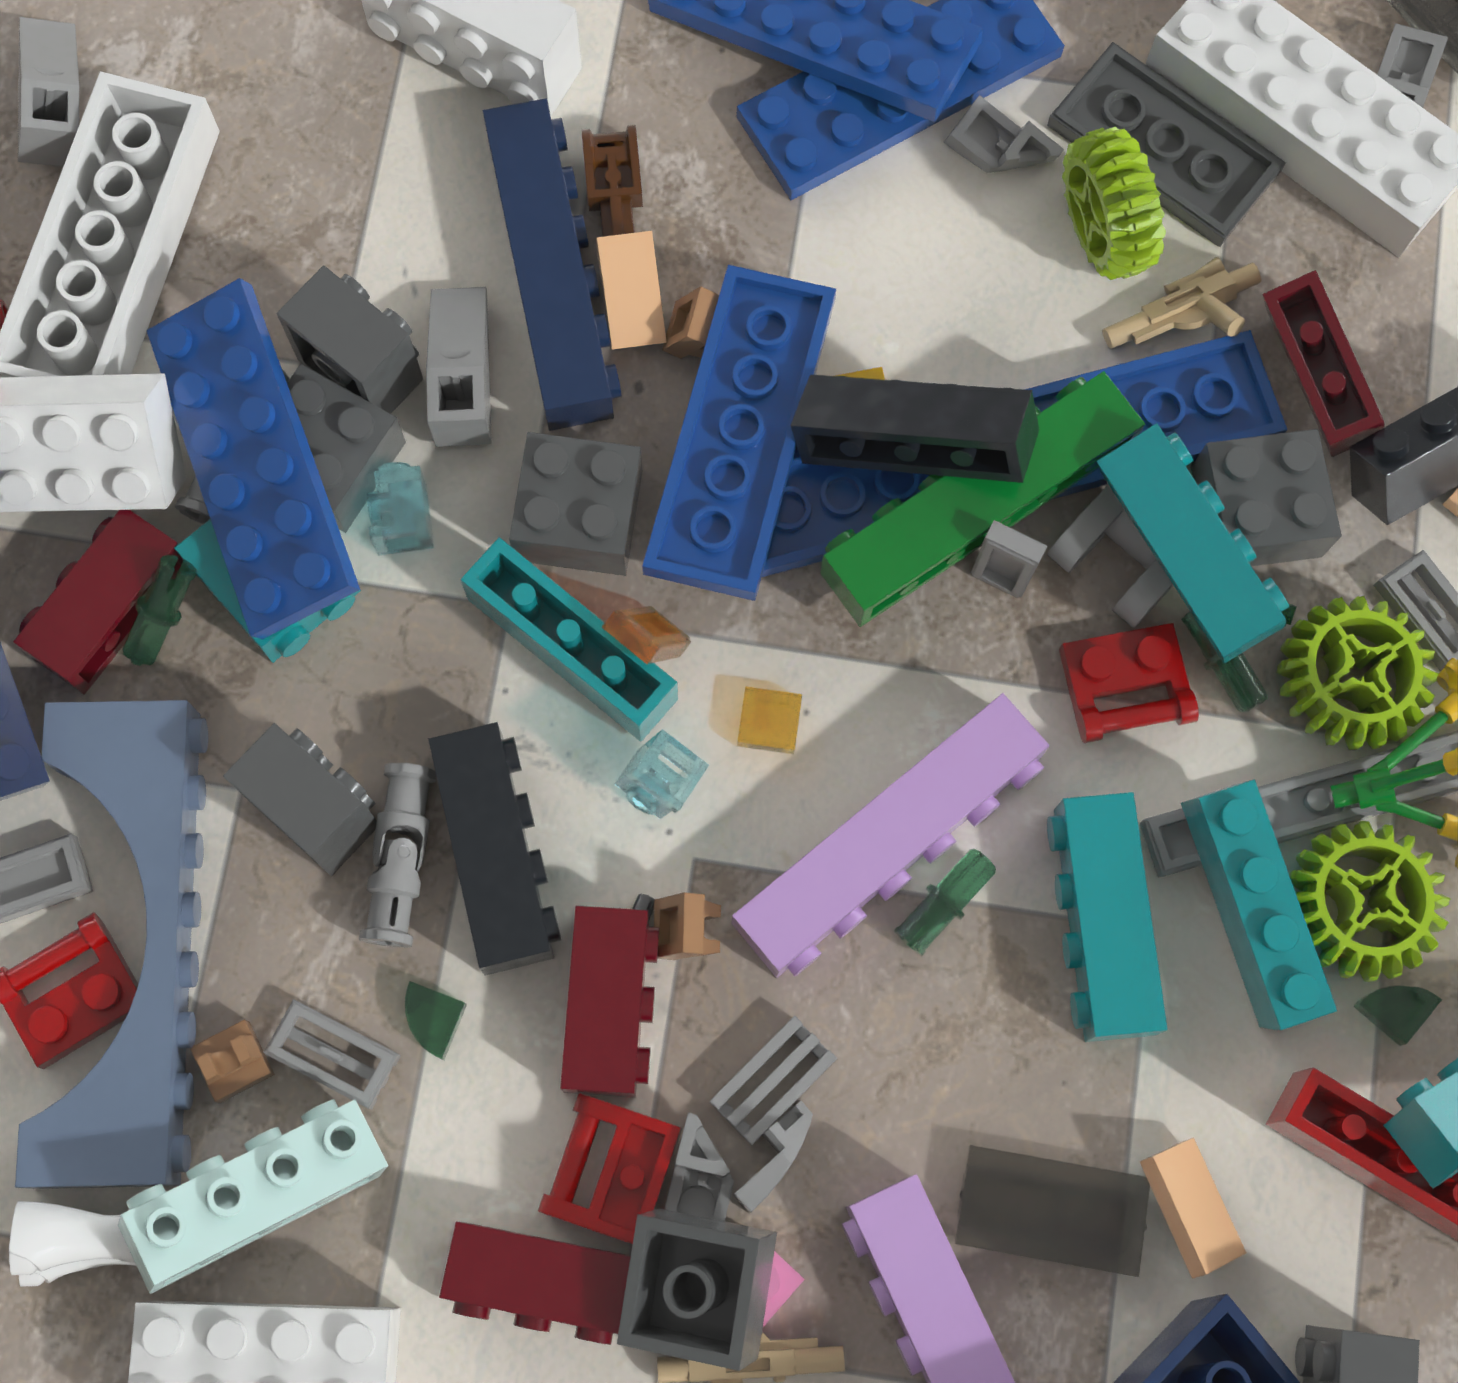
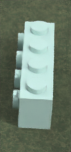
[118,1099,388,1294]

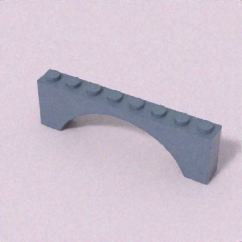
[15,700,209,1189]

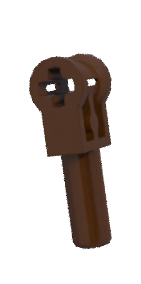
[582,125,643,237]

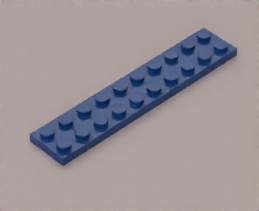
[762,330,1288,577]

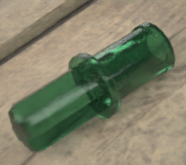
[122,555,197,666]
[1181,612,1268,712]
[894,848,996,956]

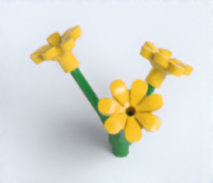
[1330,658,1458,868]

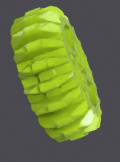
[1062,127,1166,280]
[1276,595,1439,751]
[1289,821,1451,982]

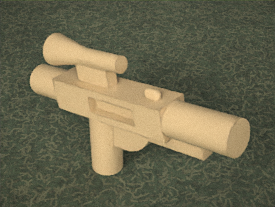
[1102,257,1261,349]
[657,1332,845,1383]

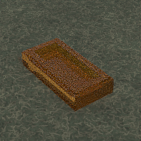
[602,606,692,664]

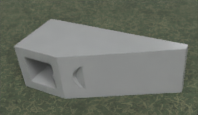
[18,17,79,167]
[426,287,492,447]

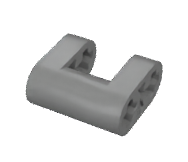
[1047,485,1173,629]

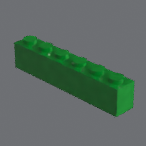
[820,371,1145,627]

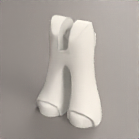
[9,1201,137,1287]

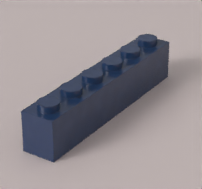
[482,98,622,431]

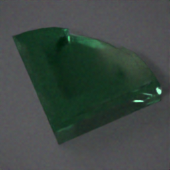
[405,981,467,1061]
[1353,985,1442,1046]

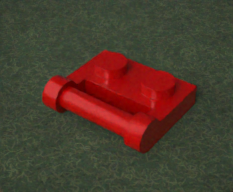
[1059,623,1199,743]
[0,912,138,1069]
[538,1093,681,1244]

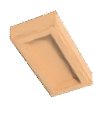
[596,231,667,350]
[1140,1137,1246,1279]

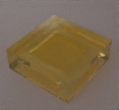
[737,686,802,754]

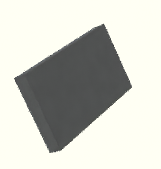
[1047,42,1286,247]

